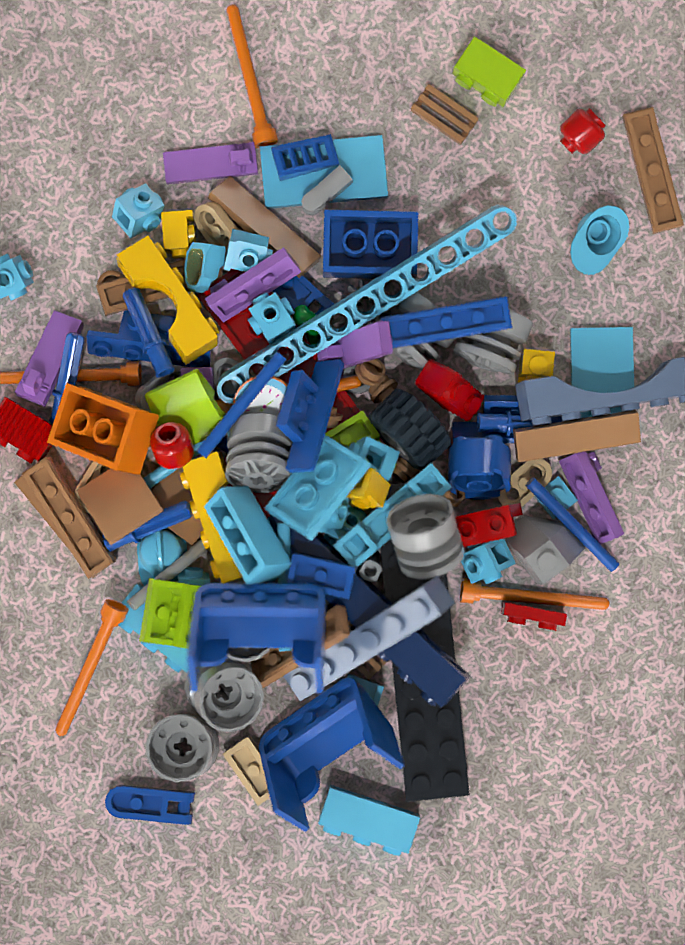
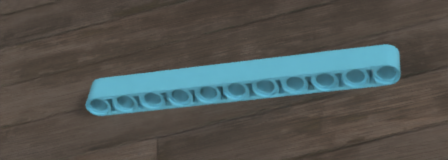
[217,205,517,403]

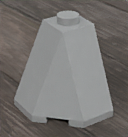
[504,516,586,585]

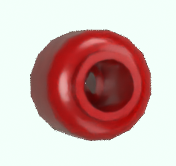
[560,108,606,155]
[150,422,194,469]

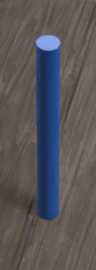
[196,352,287,458]
[525,477,620,572]

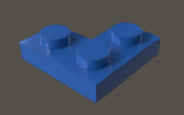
[286,553,357,599]

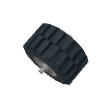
[368,388,451,471]

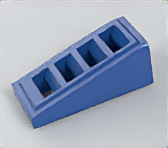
[271,134,339,181]

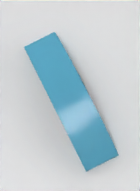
[334,463,452,567]

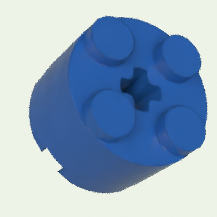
[448,435,511,500]

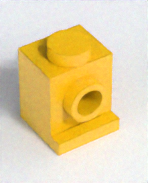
[161,210,196,258]
[518,349,555,383]
[347,468,391,509]

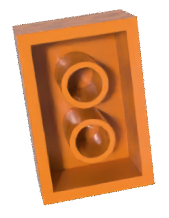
[47,383,159,475]

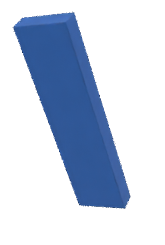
[380,296,512,349]

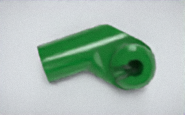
[293,305,320,345]

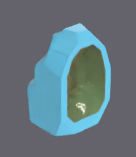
[184,242,226,293]

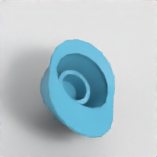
[570,205,630,275]
[137,528,187,586]

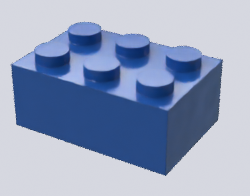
[323,210,418,279]

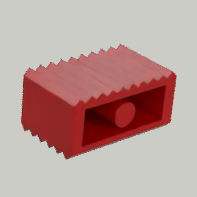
[415,359,484,421]
[0,397,53,464]

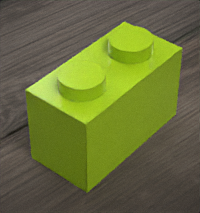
[452,36,526,108]

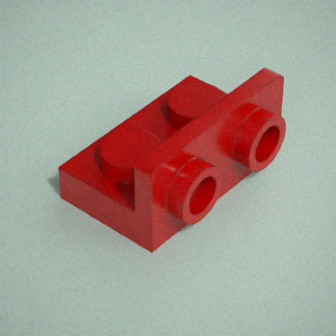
[455,503,523,547]

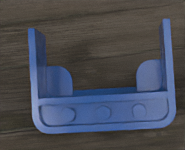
[187,583,326,694]
[259,678,405,832]

